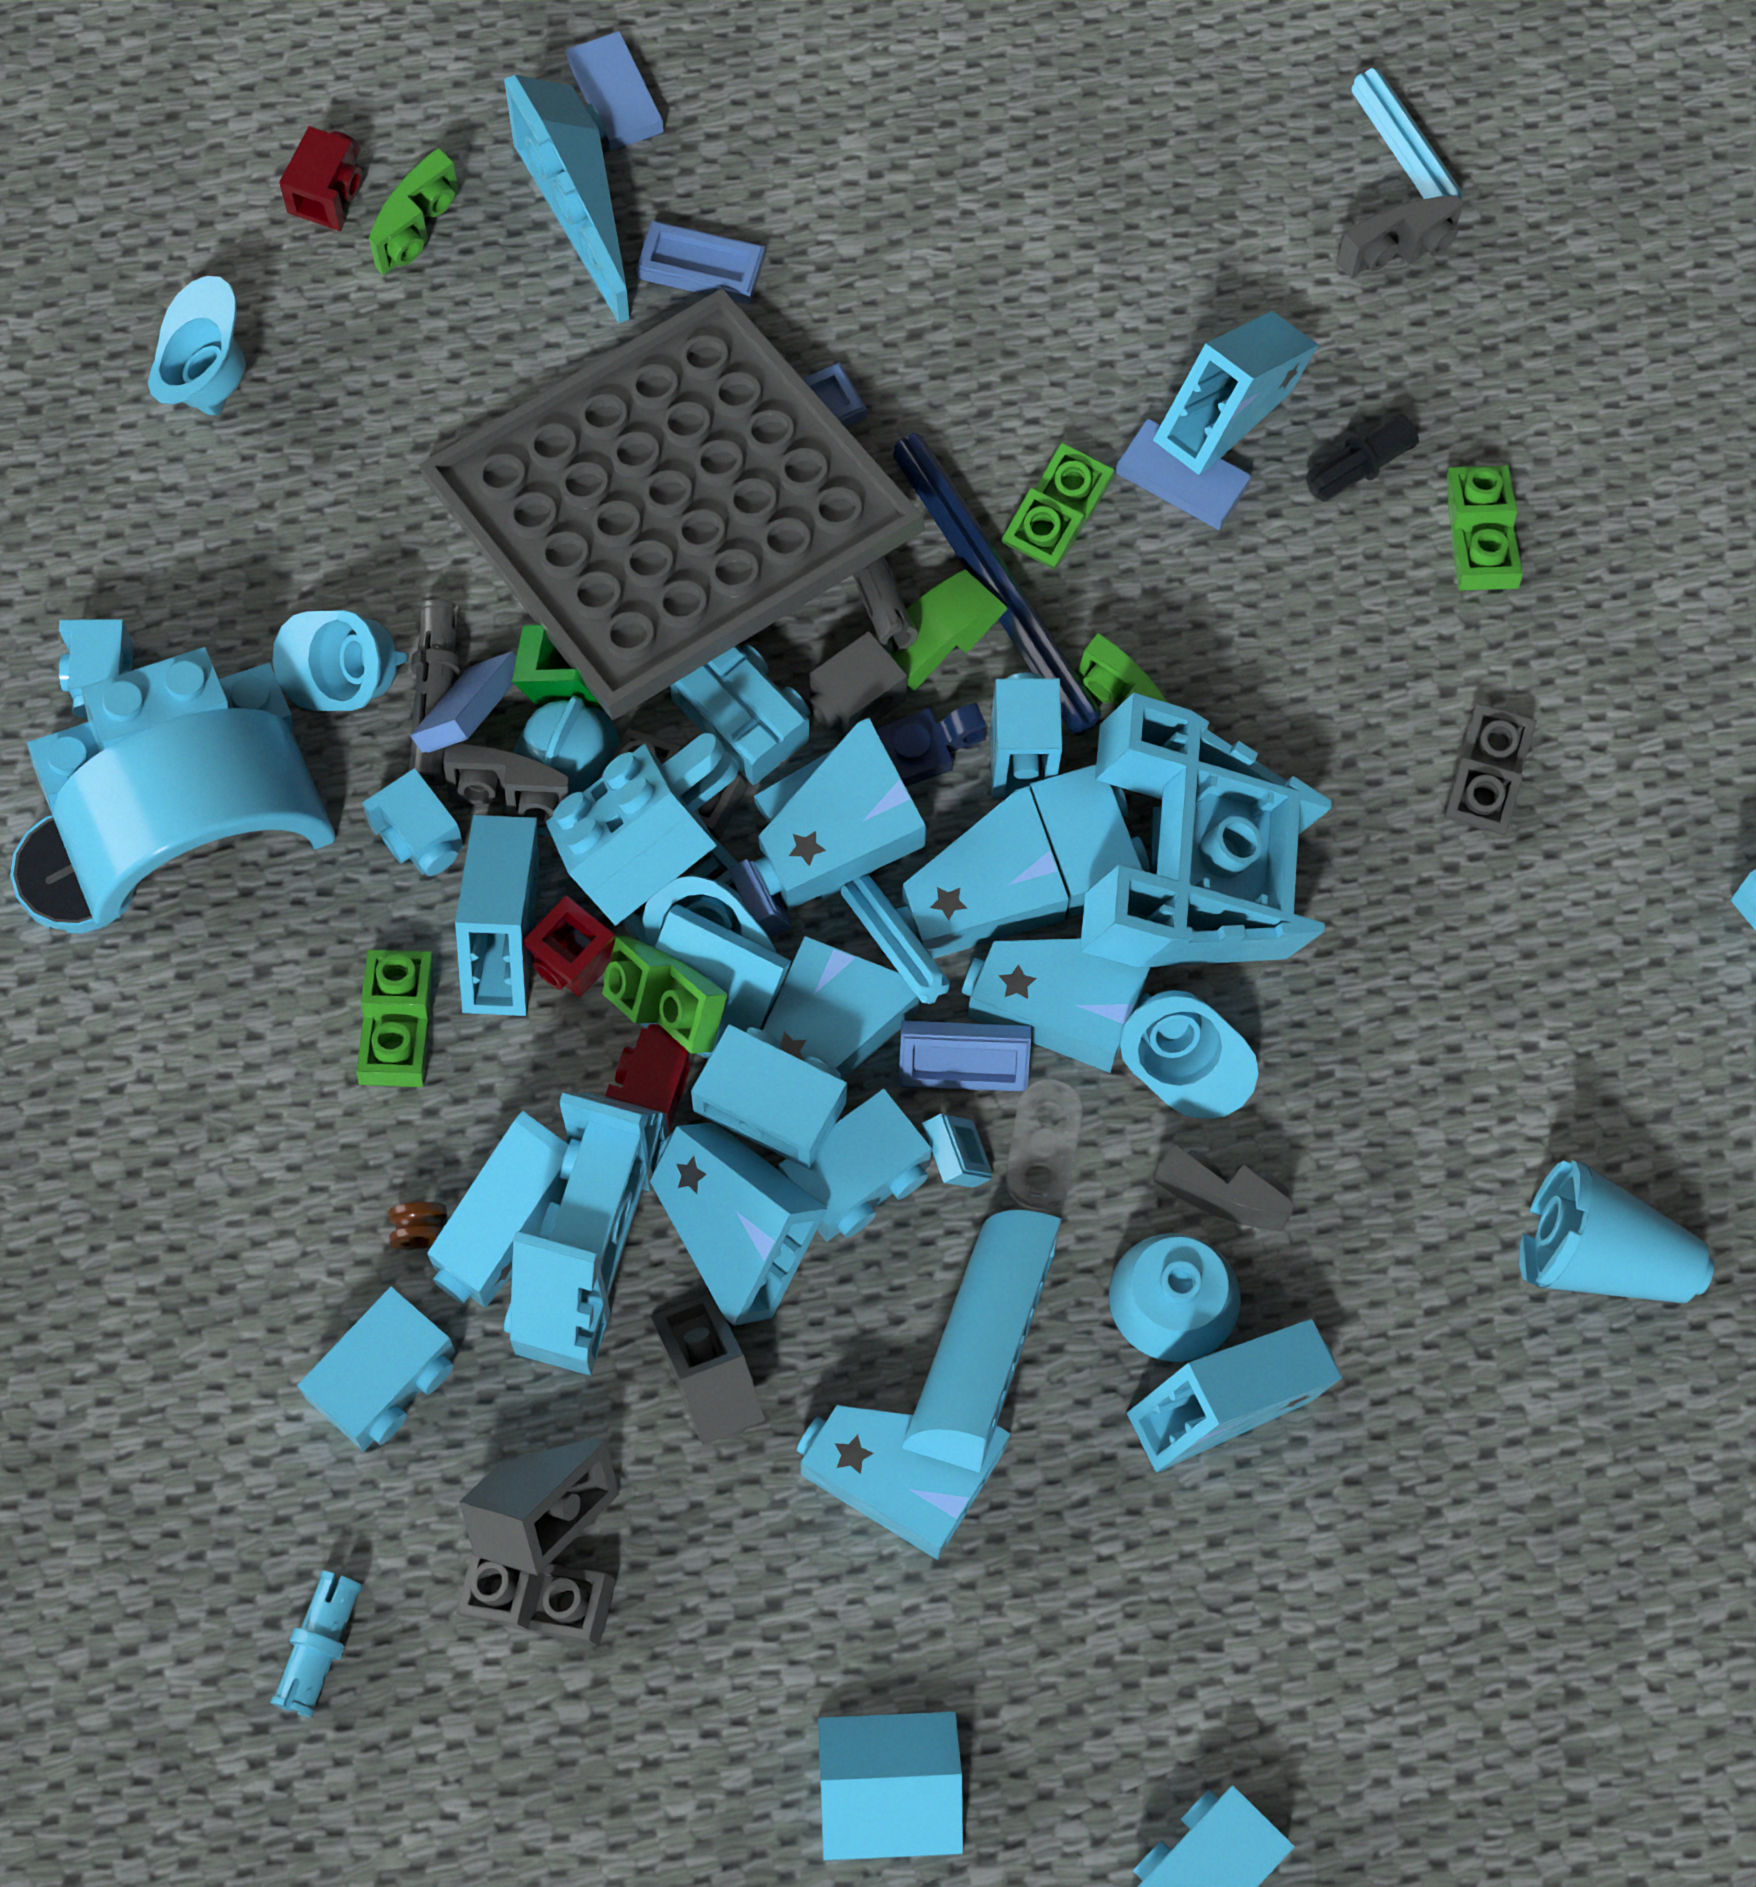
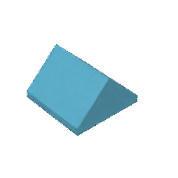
[818,1712,963,1861]

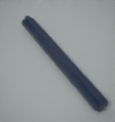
[893,433,1101,735]

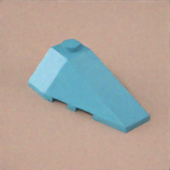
[504,75,630,324]

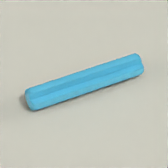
[1352,68,1463,200]
[841,873,949,1004]

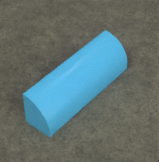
[902,1210,1062,1473]

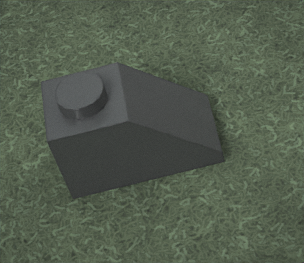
[650,1292,766,1445]
[459,1438,619,1575]

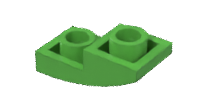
[369,147,459,275]
[1001,442,1115,570]
[1447,465,1523,591]
[875,569,1008,691]
[1077,633,1168,706]
[602,936,728,1054]
[356,950,433,1087]

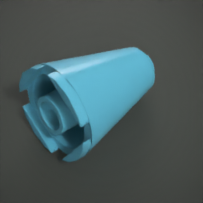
[1519,1160,1714,1303]

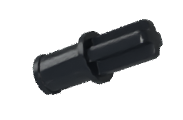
[1305,413,1419,502]

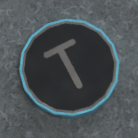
[10,815,137,934]

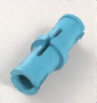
[270,1571,363,1718]

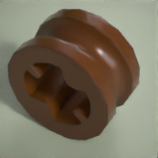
[388,1202,448,1250]

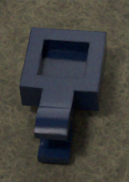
[875,703,986,787]

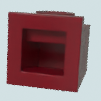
[279,126,362,232]
[523,895,615,998]
[605,1024,694,1132]

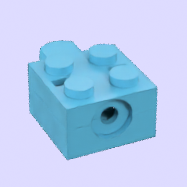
[546,733,739,926]

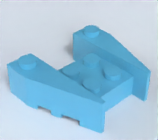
[1080,692,1332,968]
[504,1092,669,1376]

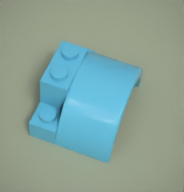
[27,647,336,924]

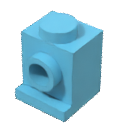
[59,619,134,719]
[362,768,464,876]

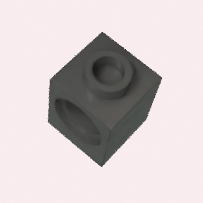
[808,632,908,738]

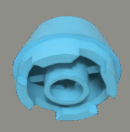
[1109,1233,1241,1362]

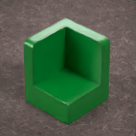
[512,625,602,707]

